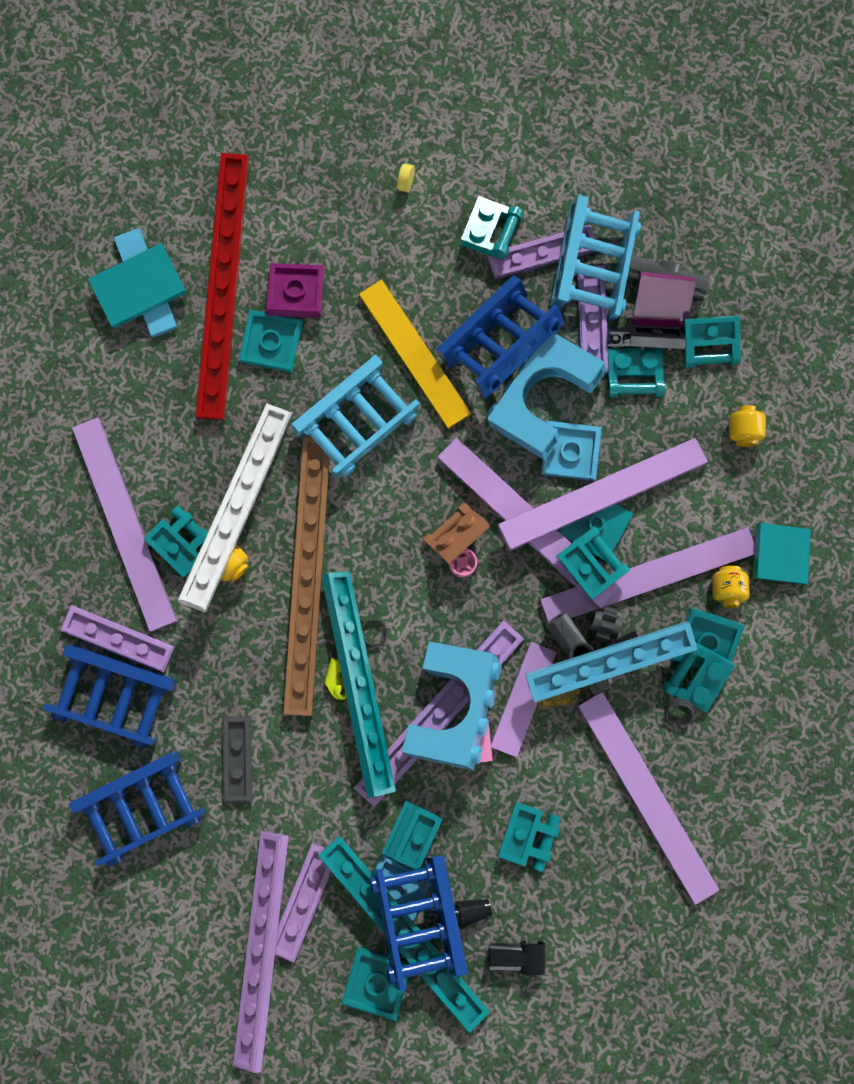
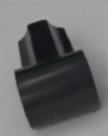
[489,941,546,975]

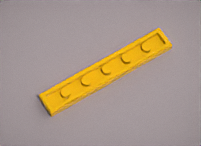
[359,279,471,429]

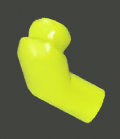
[325,658,347,700]

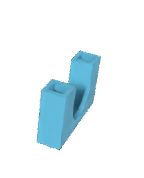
[487,334,606,461]
[402,641,502,771]

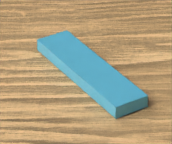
[114,228,178,338]

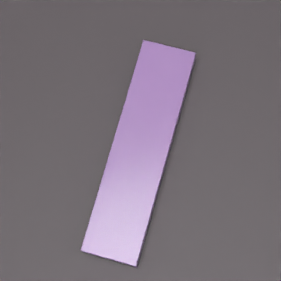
[487,225,596,280]
[577,265,609,373]
[60,605,175,673]
[491,642,557,757]
[275,843,331,963]

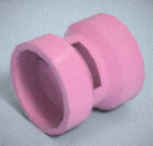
[449,548,477,578]

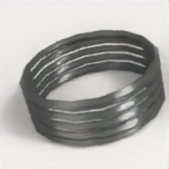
[362,619,388,646]
[666,698,694,725]

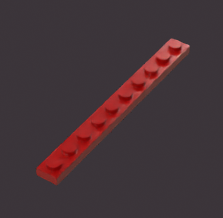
[196,153,249,421]

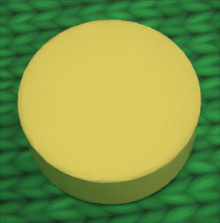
[397,163,415,193]

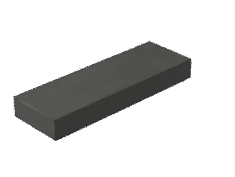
[223,716,253,802]

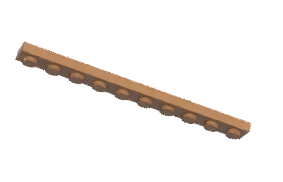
[283,437,331,716]

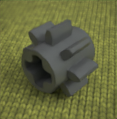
[589,606,623,643]

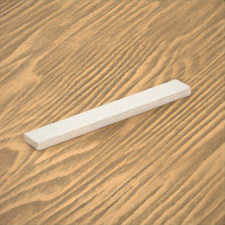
[178,403,292,613]

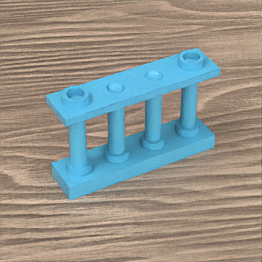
[550,194,641,322]
[292,355,420,480]

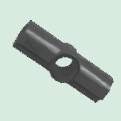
[627,255,710,302]
[546,611,613,695]

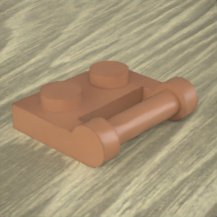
[423,502,490,564]

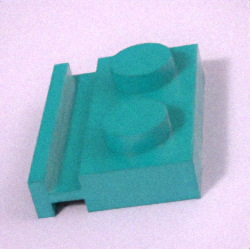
[381,800,443,870]

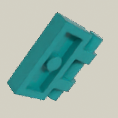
[143,506,208,578]
[497,801,561,872]

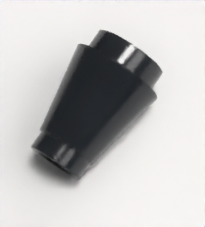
[454,899,492,930]

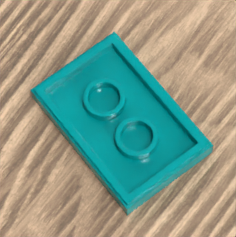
[88,243,187,329]

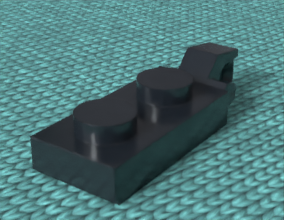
[608,324,686,351]

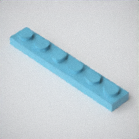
[525,621,698,702]

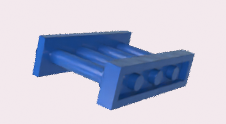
[436,275,564,398]
[43,644,178,748]
[68,751,206,867]
[369,855,468,991]

